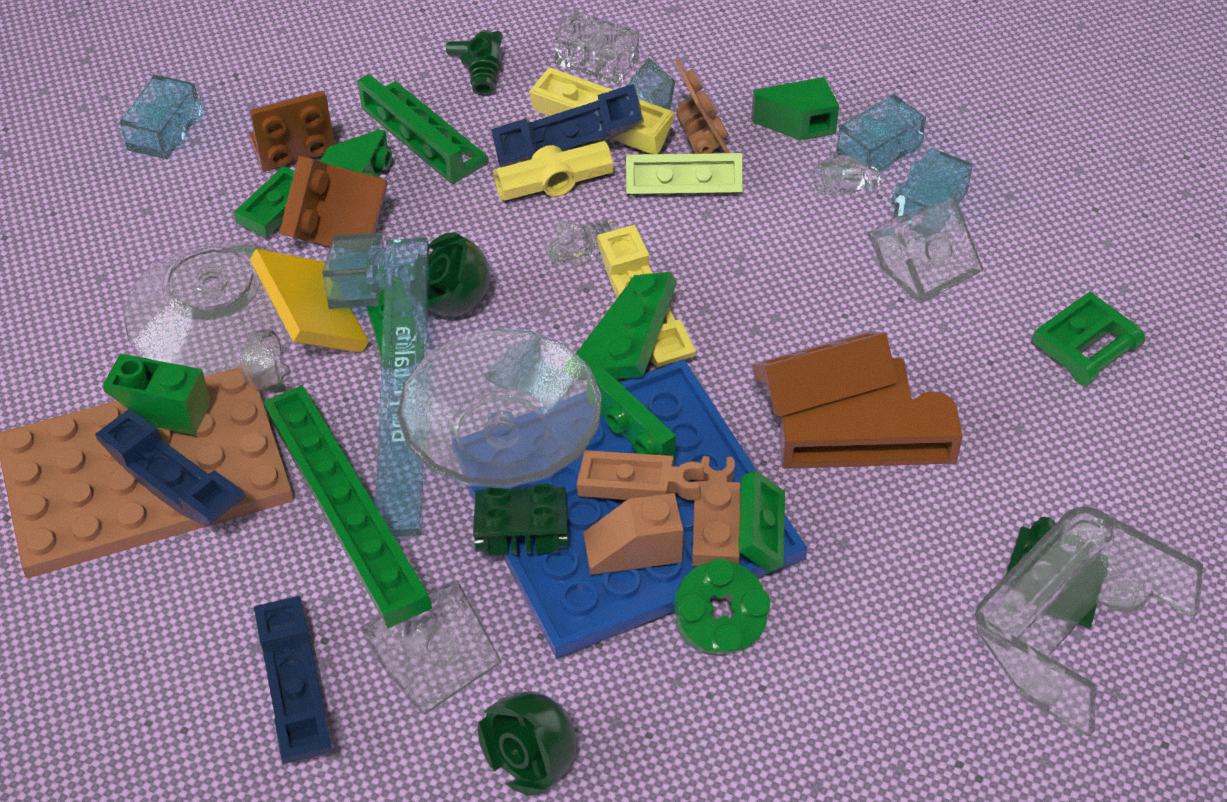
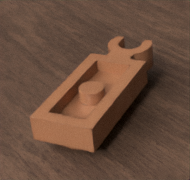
[576,450,704,500]
[692,456,740,566]

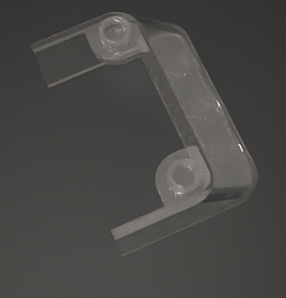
[975,507,1203,737]

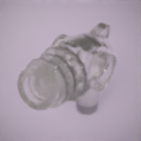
[545,221,620,267]

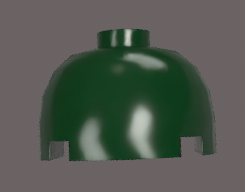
[410,232,490,317]
[477,691,577,796]

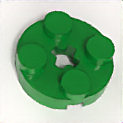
[673,558,770,656]

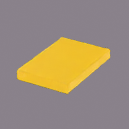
[250,248,369,352]

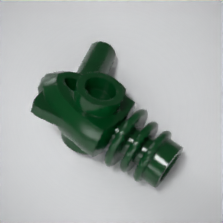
[446,30,503,96]

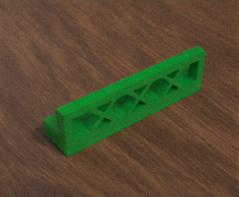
[357,74,488,185]

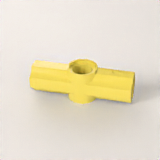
[493,141,613,201]

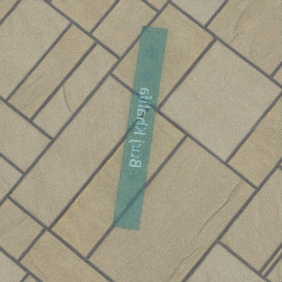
[375,237,429,537]

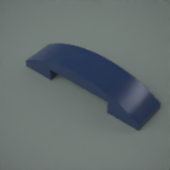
[491,84,644,167]
[95,408,245,525]
[254,595,333,764]

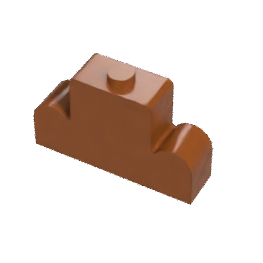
[779,358,963,469]

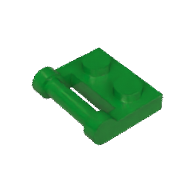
[1032,291,1145,386]

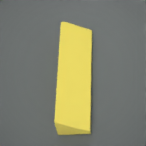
[529,67,675,154]

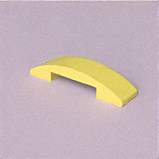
[597,225,696,368]

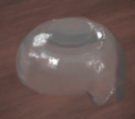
[240,330,292,394]

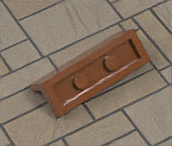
[752,331,897,416]

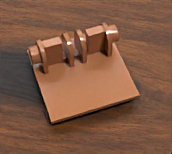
[675,59,730,154]

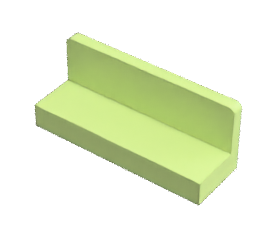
[625,153,743,194]

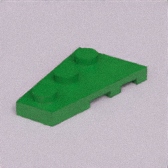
[563,272,677,382]

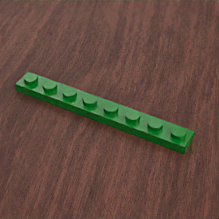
[263,385,433,628]

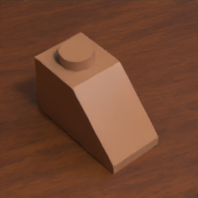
[583,493,683,575]

